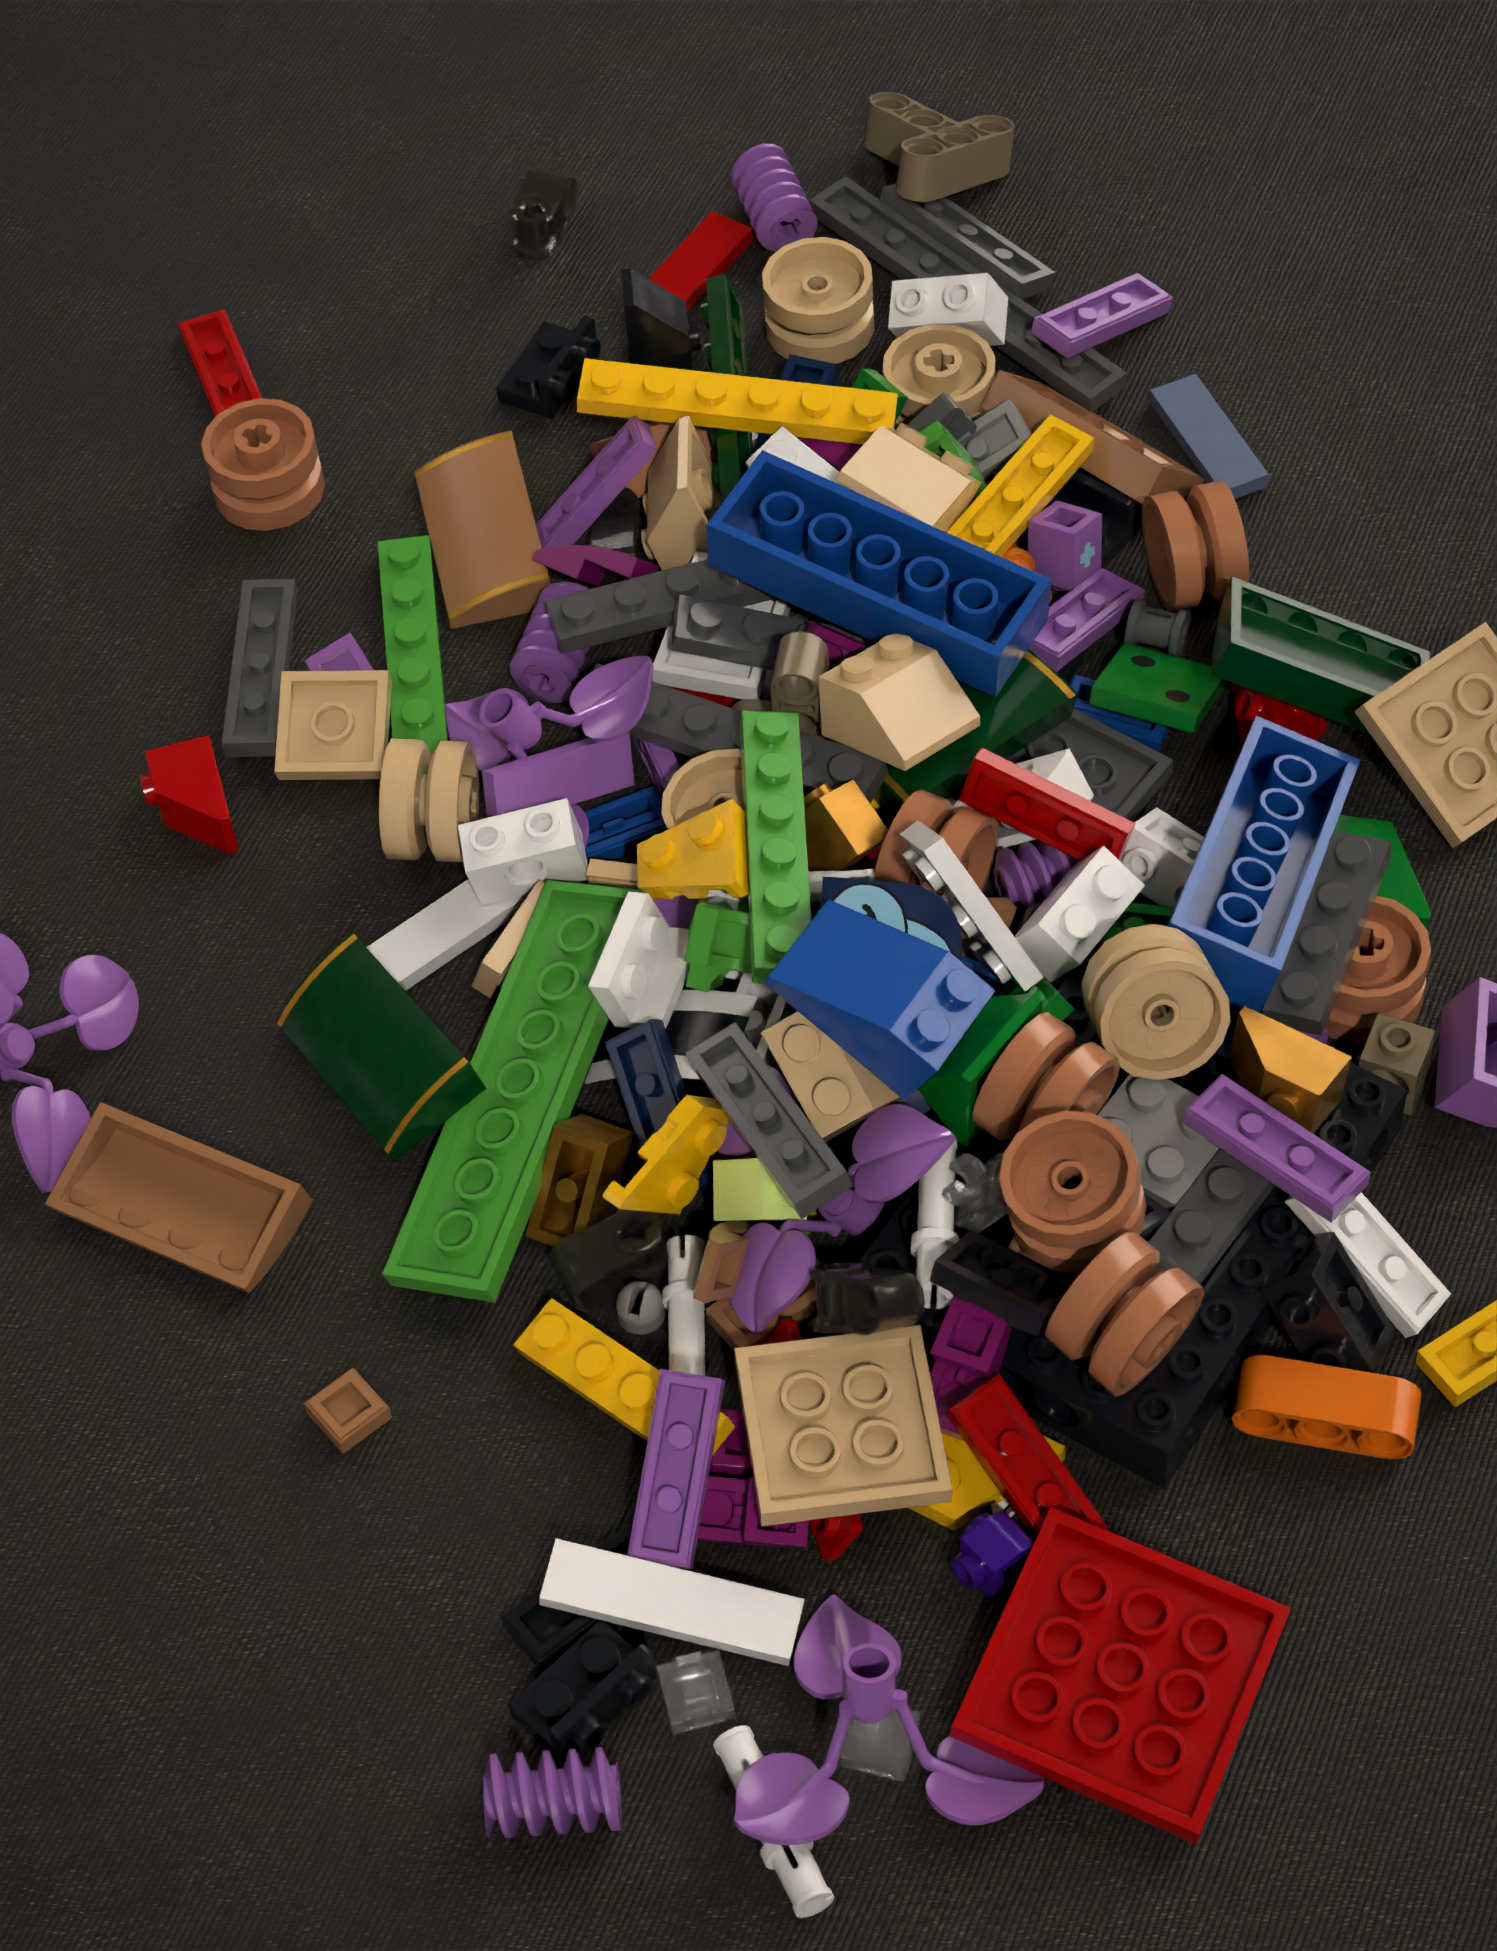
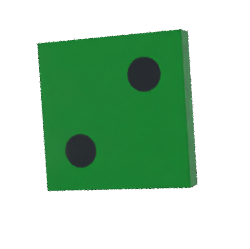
[1089,643,1226,733]

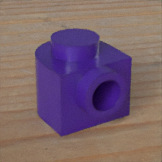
[950,1512,1035,1604]

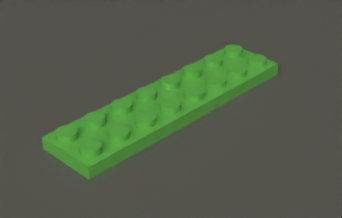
[382,880,644,1303]

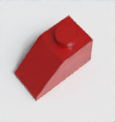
[140,735,239,854]

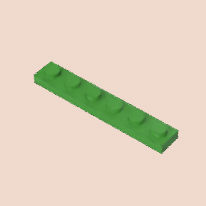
[377,535,449,756]
[740,710,811,984]

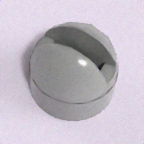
[616,1281,666,1335]

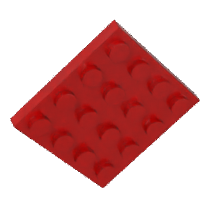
[950,1507,1291,1844]

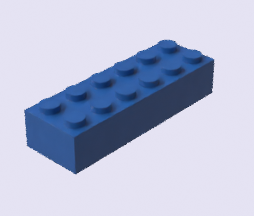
[707,450,1052,698]
[1167,715,1360,1013]

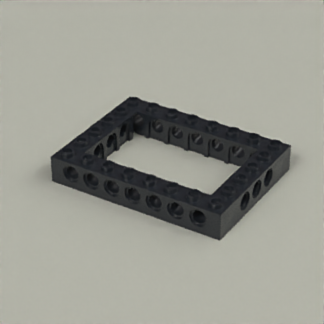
[845,941,1407,1489]

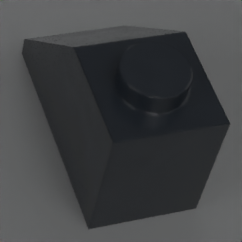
[621,269,700,370]

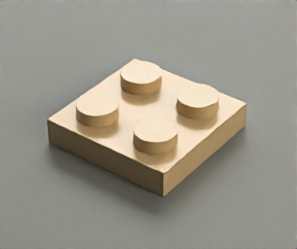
[274,670,392,780]

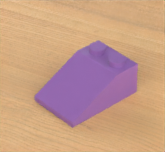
[1435,977,1497,1128]

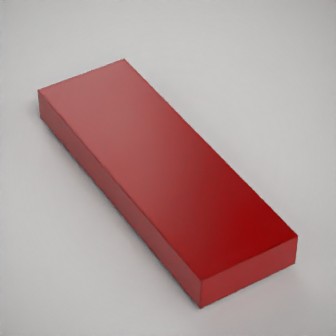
[648,211,754,312]
[178,309,262,418]
[959,748,1136,861]
[945,1374,1110,1540]

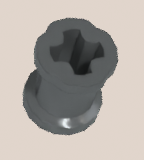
[1124,598,1190,657]

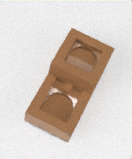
[693,1221,753,1303]

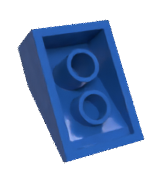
[764,900,995,1100]

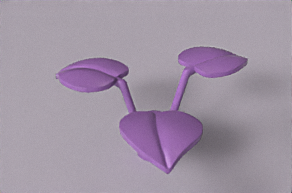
[445,656,654,848]
[0,933,139,1193]
[718,1066,956,1335]
[734,1594,1045,1845]

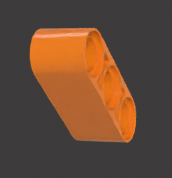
[1231,1355,1422,1459]

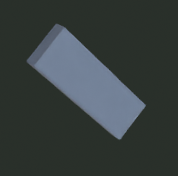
[1149,373,1269,499]

